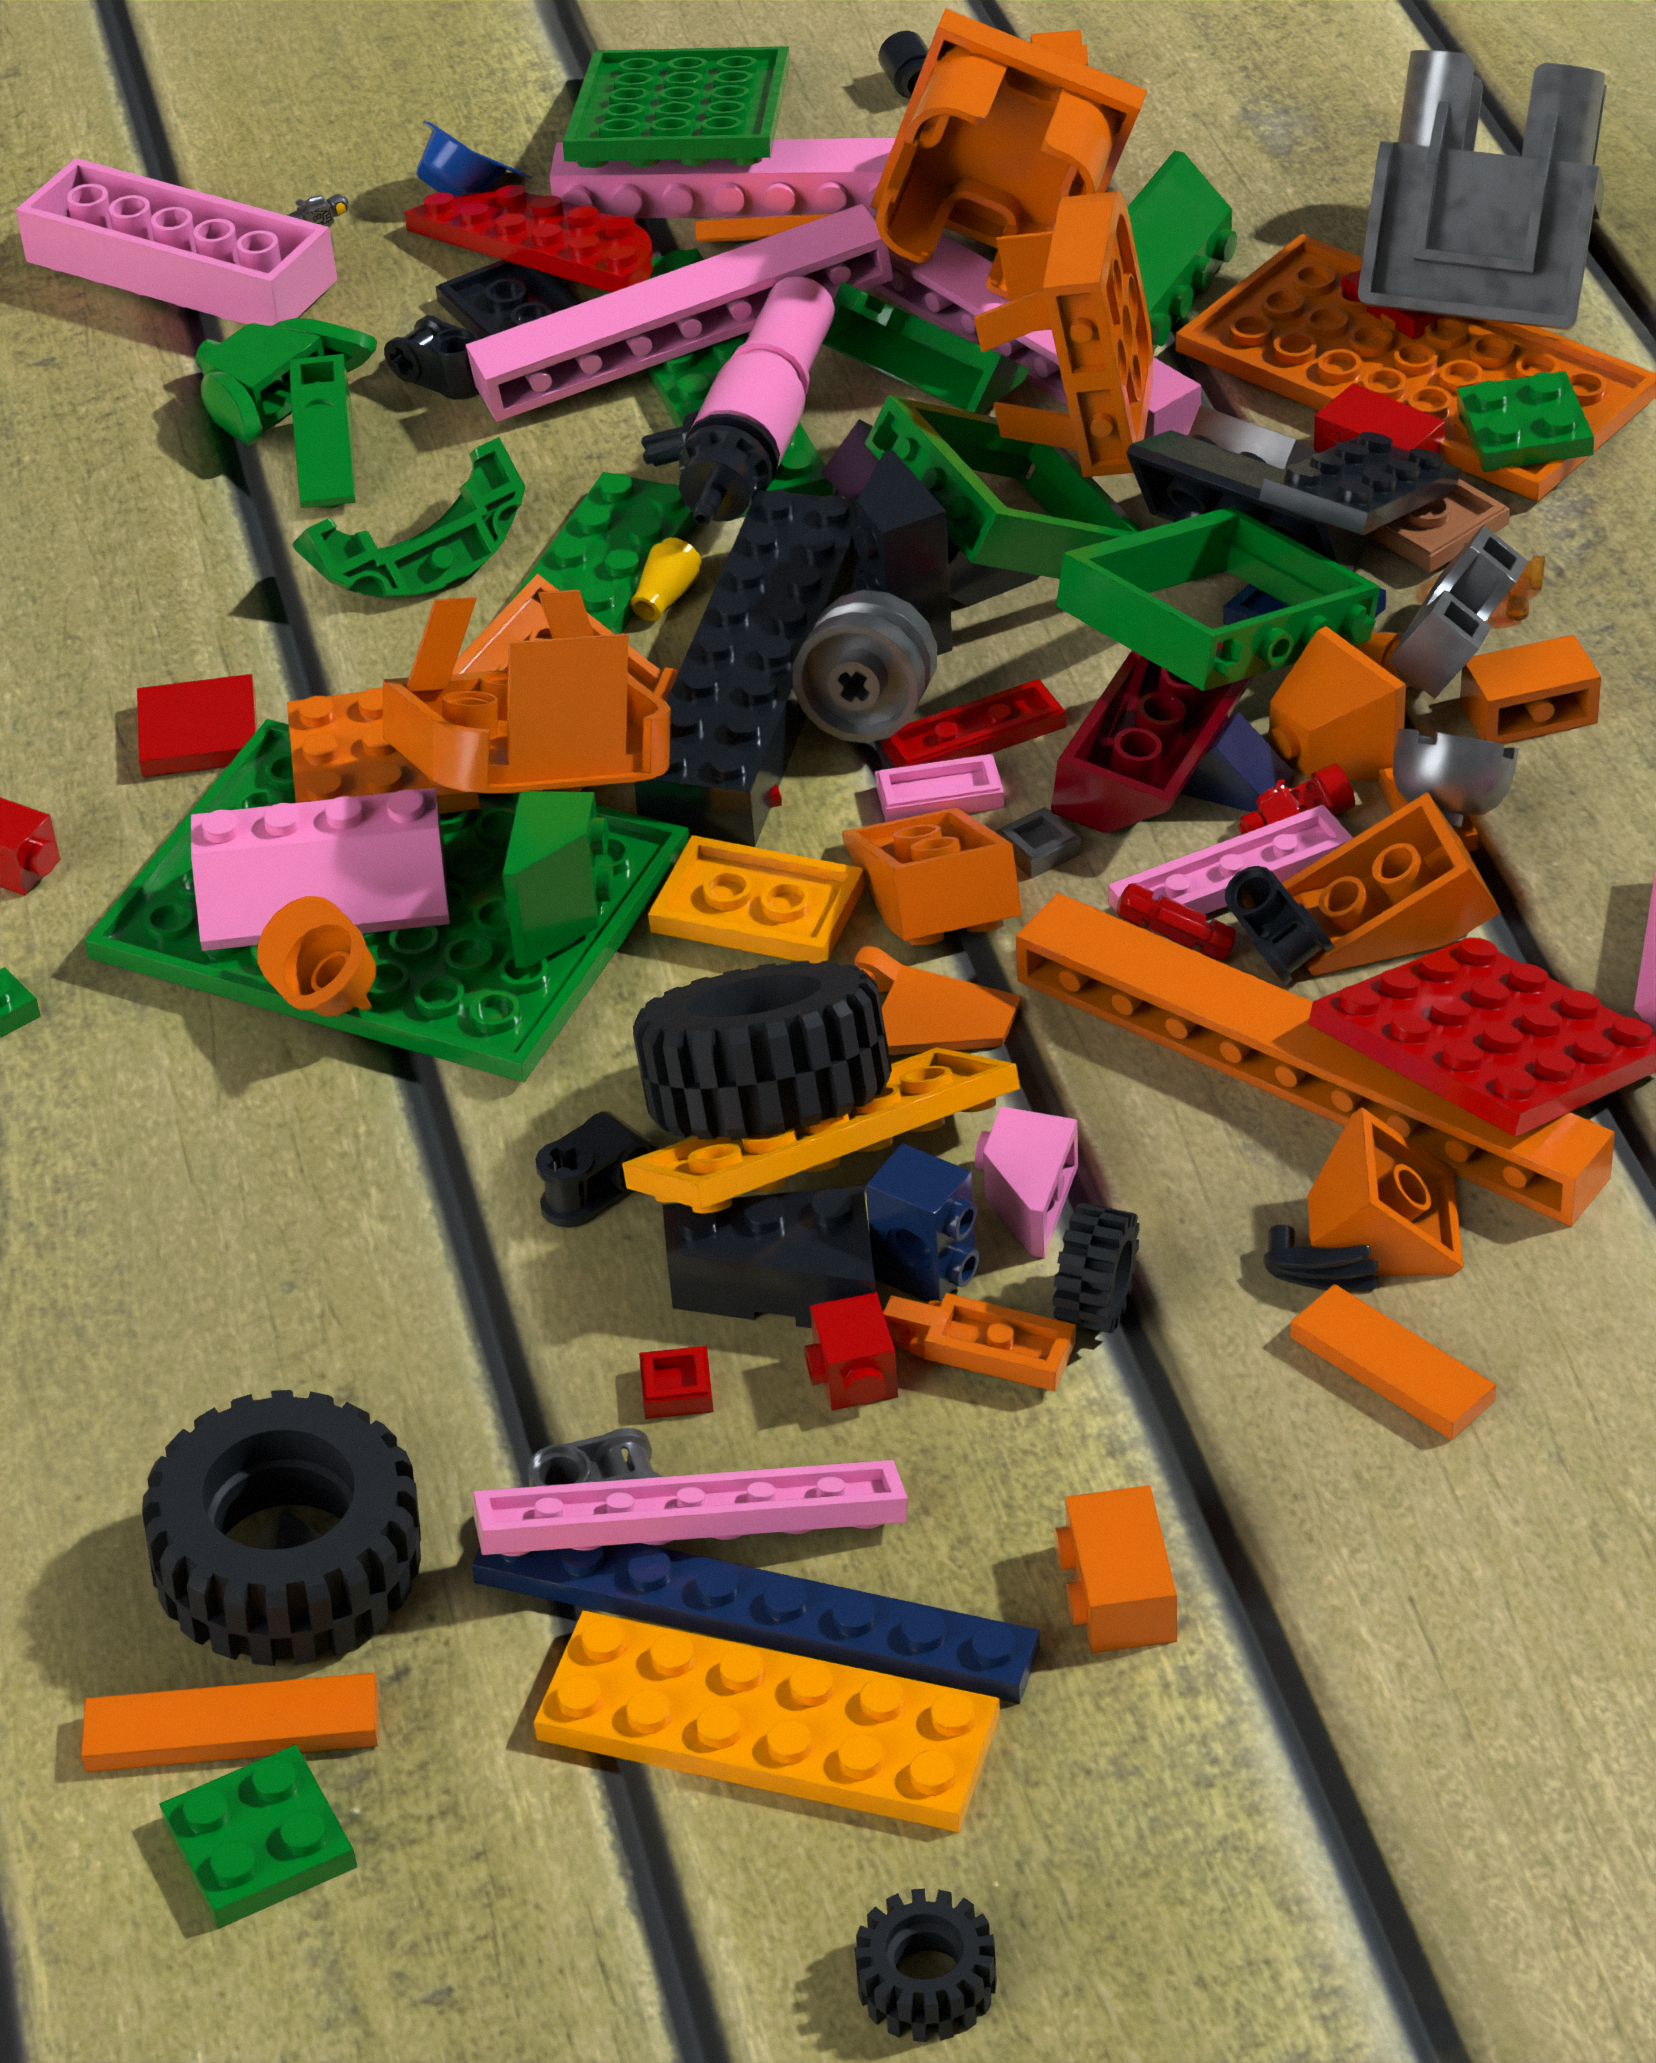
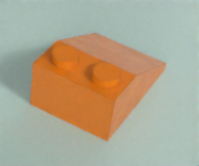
[1282,792,1501,976]
[842,807,1022,945]

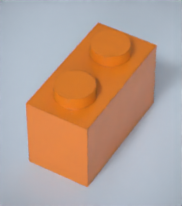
[1460,634,1601,744]
[1054,1485,1177,1653]

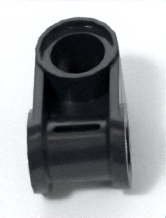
[384,315,479,400]
[1225,866,1335,986]
[535,1111,659,1228]

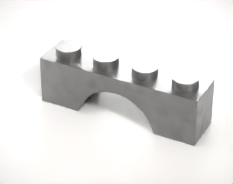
[1388,525,1528,699]

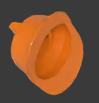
[257,896,376,1017]

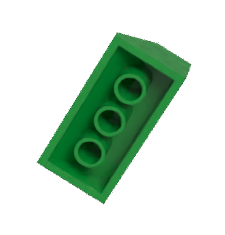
[1127,150,1237,352]

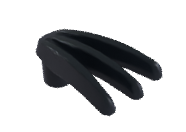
[1263,1224,1379,1292]

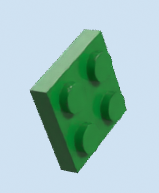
[1457,371,1594,472]
[159,1744,357,1929]

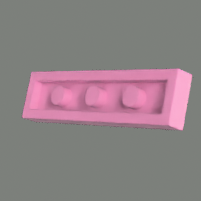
[1108,805,1353,933]

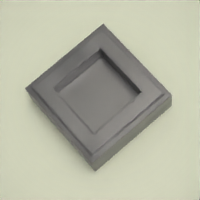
[996,807,1081,879]

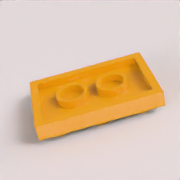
[648,835,865,963]

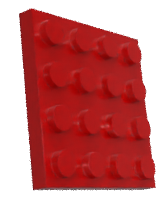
[1308,937,1656,1137]

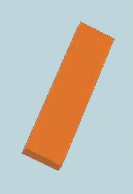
[81,1672,379,1772]

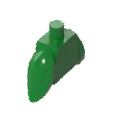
[196,318,378,448]

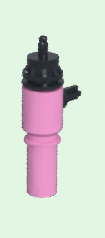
[641,276,835,525]

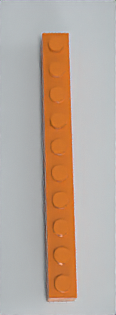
[1016,893,1615,1227]

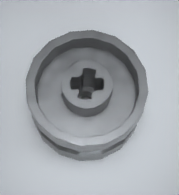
[793,590,937,743]

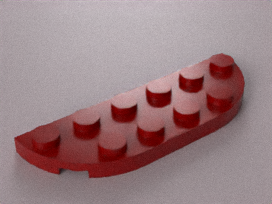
[404,185,653,293]

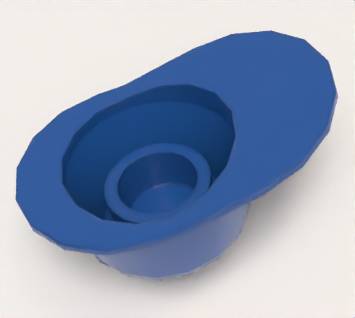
[416,120,532,196]

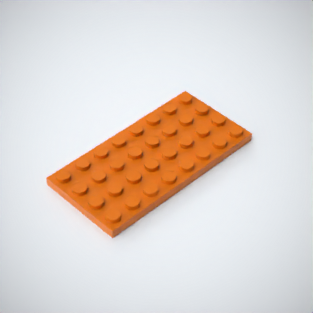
[1176,234,1656,502]

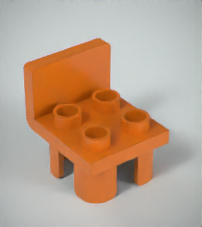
[870,8,1147,300]

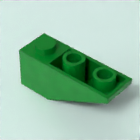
[290,354,356,508]

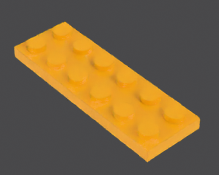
[622,1047,1020,1213]
[534,1610,1000,1833]

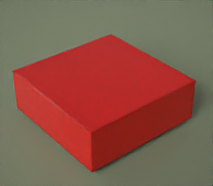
[639,1346,714,1419]

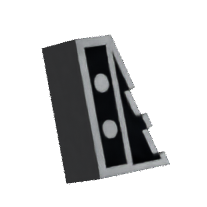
[663,1185,876,1328]

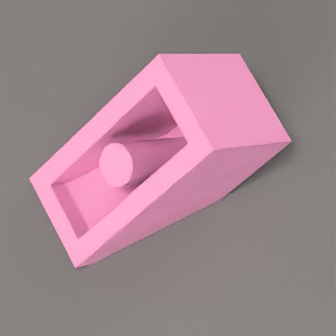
[975,1106,1078,1258]

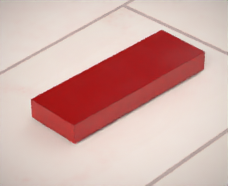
[881,679,1066,768]

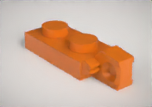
[883,1293,1076,1392]

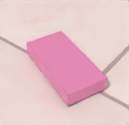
[875,754,1004,822]

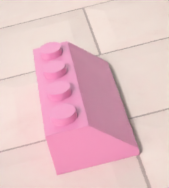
[191,788,450,951]

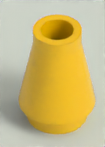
[630,538,702,622]

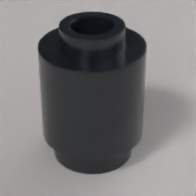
[878,31,929,99]

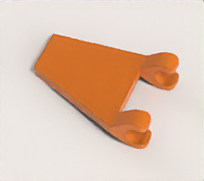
[854,946,1022,1055]

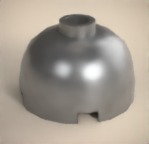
[1393,729,1519,827]

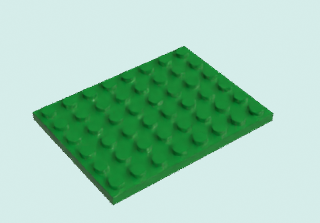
[84,719,689,1083]

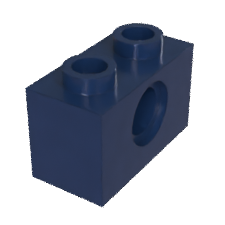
[866,1143,979,1302]

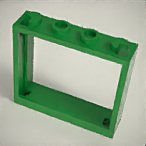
[865,395,1143,579]
[1056,506,1380,691]

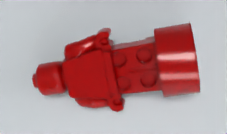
[1238,763,1355,835]

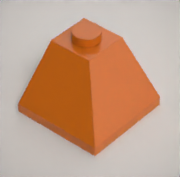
[1268,626,1406,782]
[1307,1107,1464,1276]

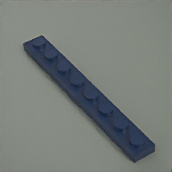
[471,1543,1040,1704]

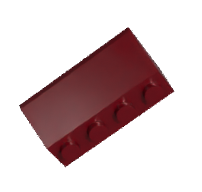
[1051,642,1255,834]

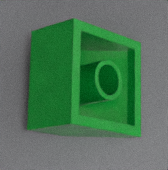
[503,791,614,968]

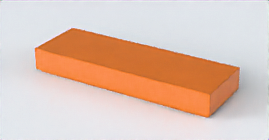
[1290,1284,1497,1440]

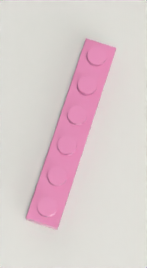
[473,1460,908,1556]

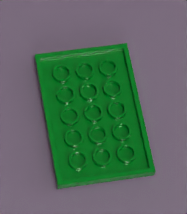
[563,46,790,168]

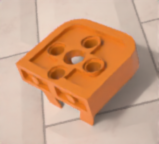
[974,191,1153,478]
[383,590,671,793]

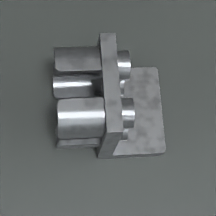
[1358,50,1607,330]

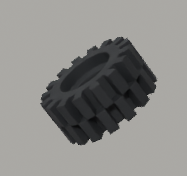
[1053,1203,1140,1334]
[854,1888,997,2042]

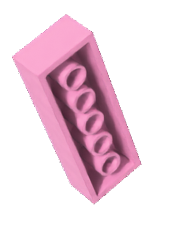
[15,158,338,326]

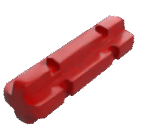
[1116,883,1236,961]

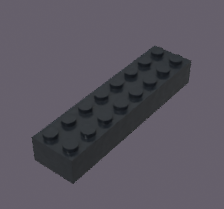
[634,490,861,847]

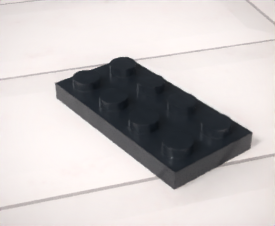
[1259,432,1461,535]

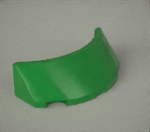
[822,282,1029,414]
[292,437,525,598]

